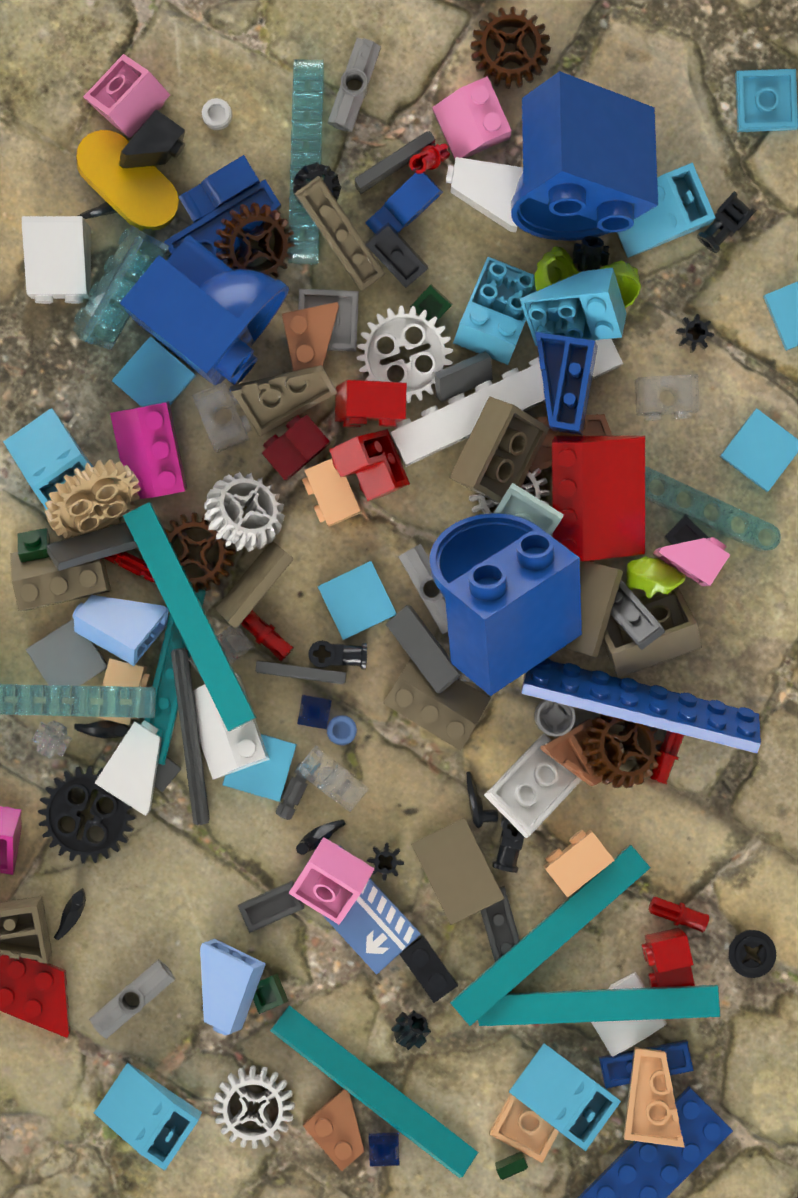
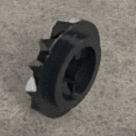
[293,162,341,207]
[728,930,776,978]

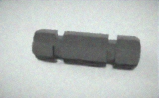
[276,762,314,820]

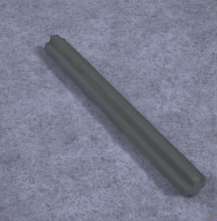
[171,648,210,825]

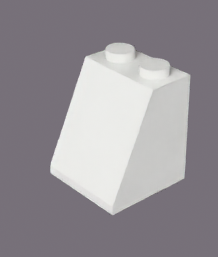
[22,216,91,304]

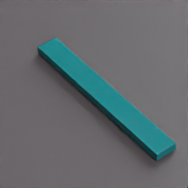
[123,502,257,732]
[450,845,651,1026]
[478,985,720,1026]
[270,1005,479,1178]

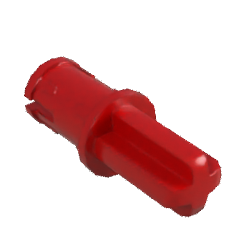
[409,143,450,174]
[650,731,685,784]
[649,897,709,933]

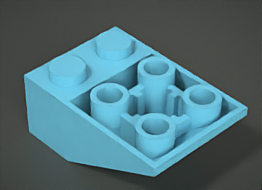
[617,163,716,258]
[453,257,536,365]
[520,268,627,346]
[3,408,93,510]
[509,1043,621,1151]
[94,1062,202,1171]

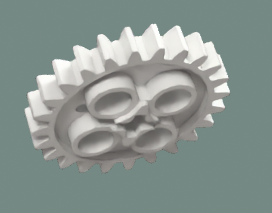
[357,306,453,403]

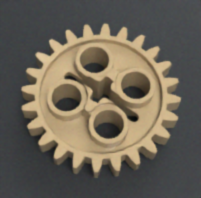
[44,459,141,539]

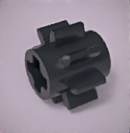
[573,236,610,271]
[675,314,714,353]
[367,842,404,881]
[391,1010,431,1050]

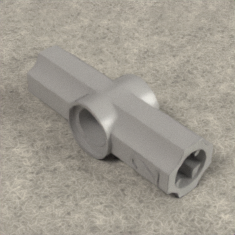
[328,38,381,132]
[398,544,448,634]
[89,959,176,1039]

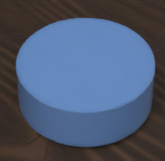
[327,715,357,745]

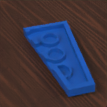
[164,180,281,262]

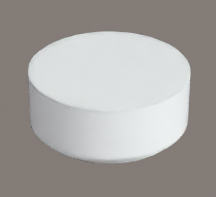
[202,98,232,130]

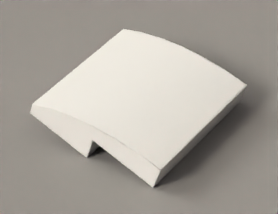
[591,972,667,1057]

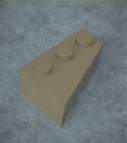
[0,896,52,964]

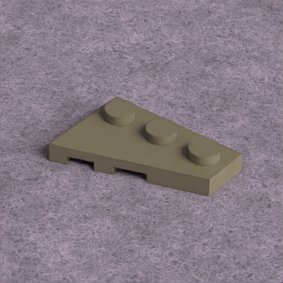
[230,365,337,436]

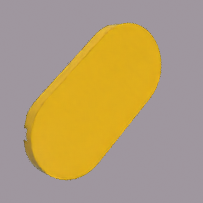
[76,130,179,231]

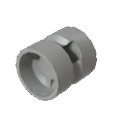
[534,699,576,737]

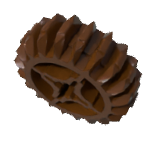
[470,6,551,89]
[214,203,295,278]
[164,512,236,593]
[582,714,662,788]

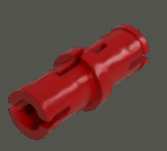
[241,610,294,662]

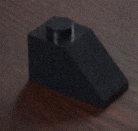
[119,110,185,168]

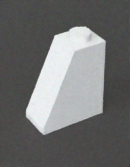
[446,157,523,232]
[95,720,162,816]

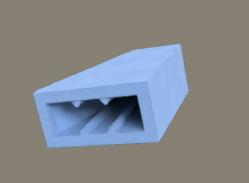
[73,595,168,666]
[200,939,266,1035]

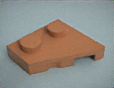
[282,302,339,372]
[540,719,608,786]
[303,1088,365,1171]

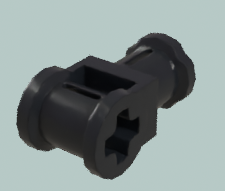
[697,191,756,253]
[308,640,367,670]
[492,816,525,873]

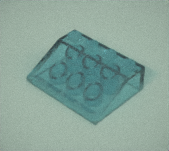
[73,225,170,350]

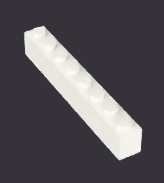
[390,339,623,467]

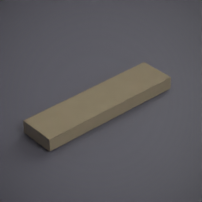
[294,176,385,291]

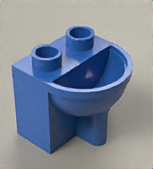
[511,71,658,241]
[120,235,289,388]
[430,513,582,696]

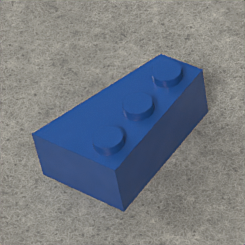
[535,332,598,435]

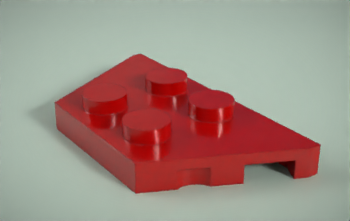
[0,955,70,1038]

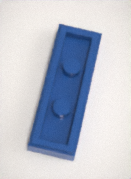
[599,1040,694,1089]

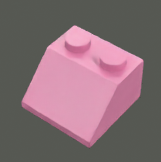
[83,54,170,138]
[432,76,512,160]
[653,537,730,587]
[289,837,374,925]

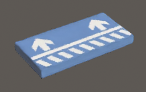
[323,845,421,975]

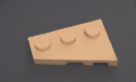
[623,1047,685,1148]

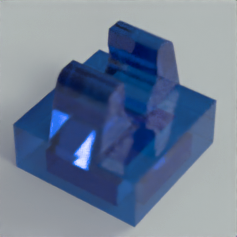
[297,695,332,729]
[369,1133,400,1167]

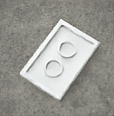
[484,733,582,838]

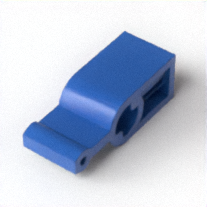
[179,155,260,223]
[365,172,443,233]

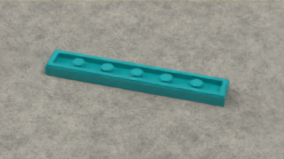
[144,589,206,765]

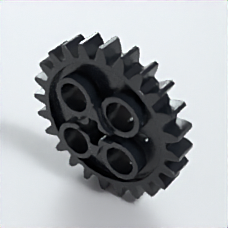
[38,766,137,864]

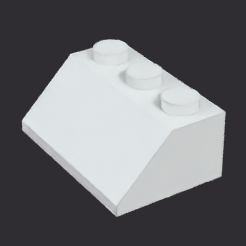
[193,673,269,780]

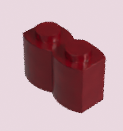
[262,414,331,481]

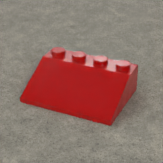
[552,436,645,561]

